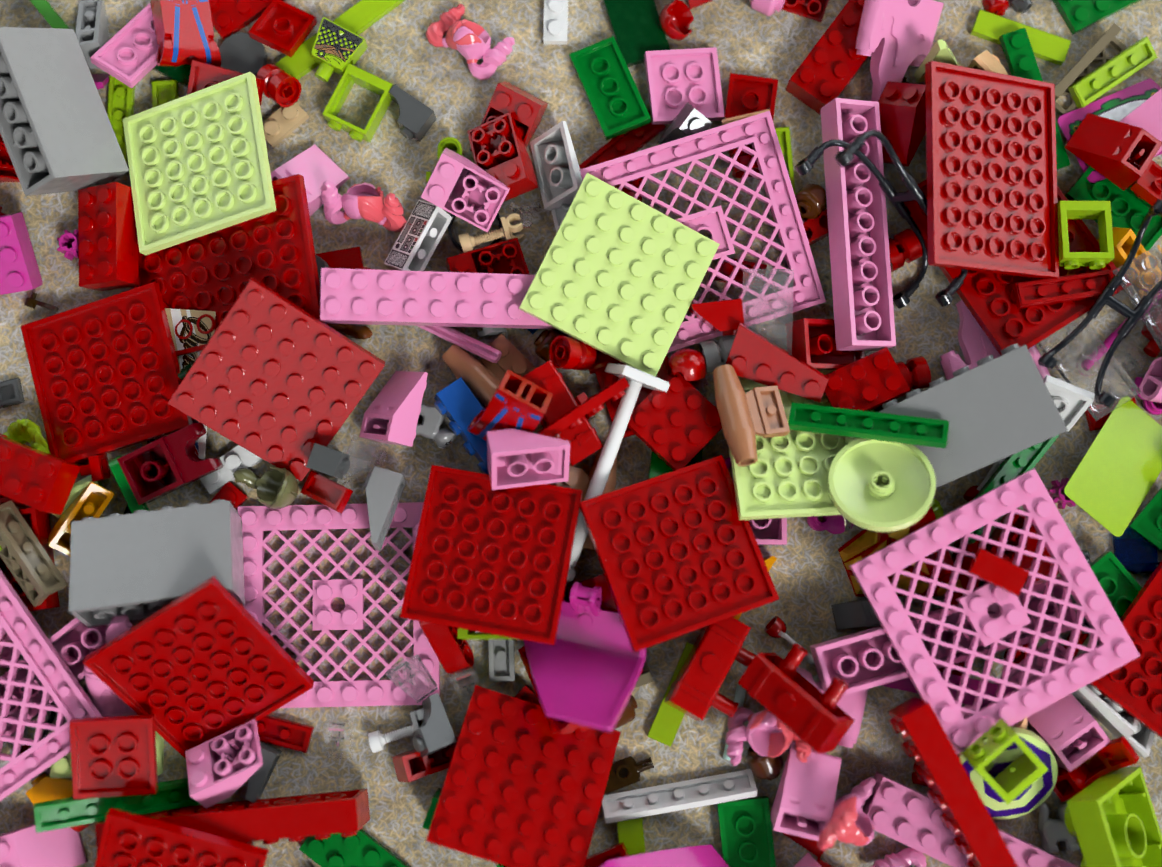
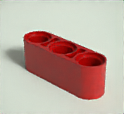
[419,621,474,673]

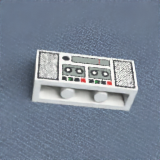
[384,200,453,271]

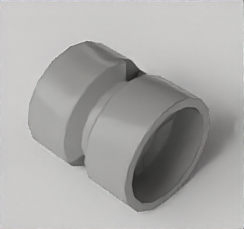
[699,335,735,373]

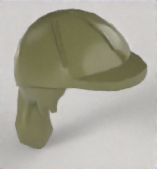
[233,466,299,509]

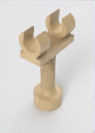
[458,213,525,253]

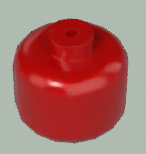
[982,0,1009,16]

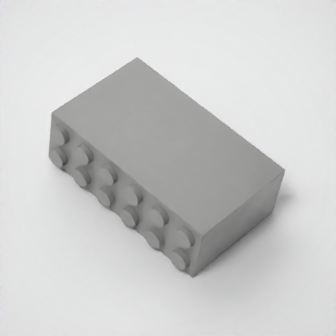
[0,27,129,196]
[879,343,1068,488]
[69,499,245,627]

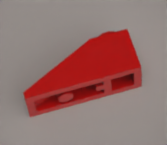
[392,736,458,783]

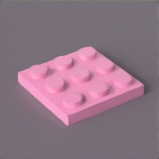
[644,47,725,125]

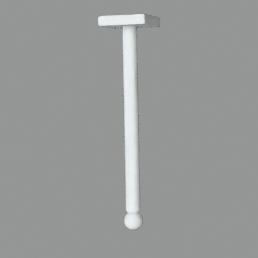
[567,363,670,583]

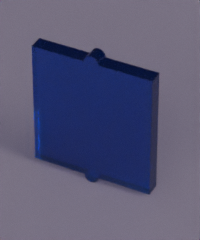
[1113,527,1158,574]

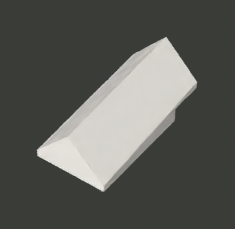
[530,121,582,233]
[1072,651,1155,758]

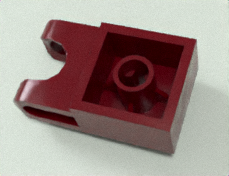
[117,423,223,505]

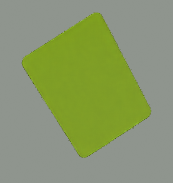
[1064,397,1162,537]

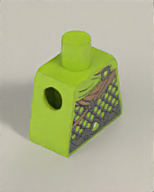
[311,17,368,83]

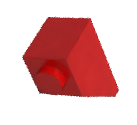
[688,298,744,336]

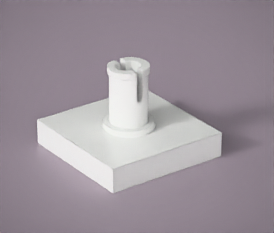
[1043,375,1095,432]

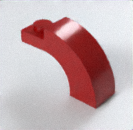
[1053,736,1140,802]

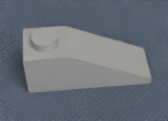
[75,0,110,69]
[365,466,406,551]

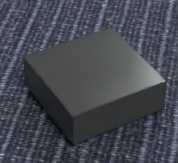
[0,378,25,408]

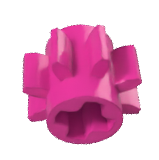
[57,229,79,261]
[1047,478,1076,509]

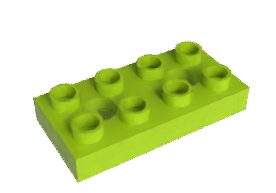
[1064,767,1162,867]

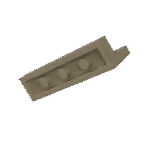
[1055,23,1127,116]
[0,500,67,607]

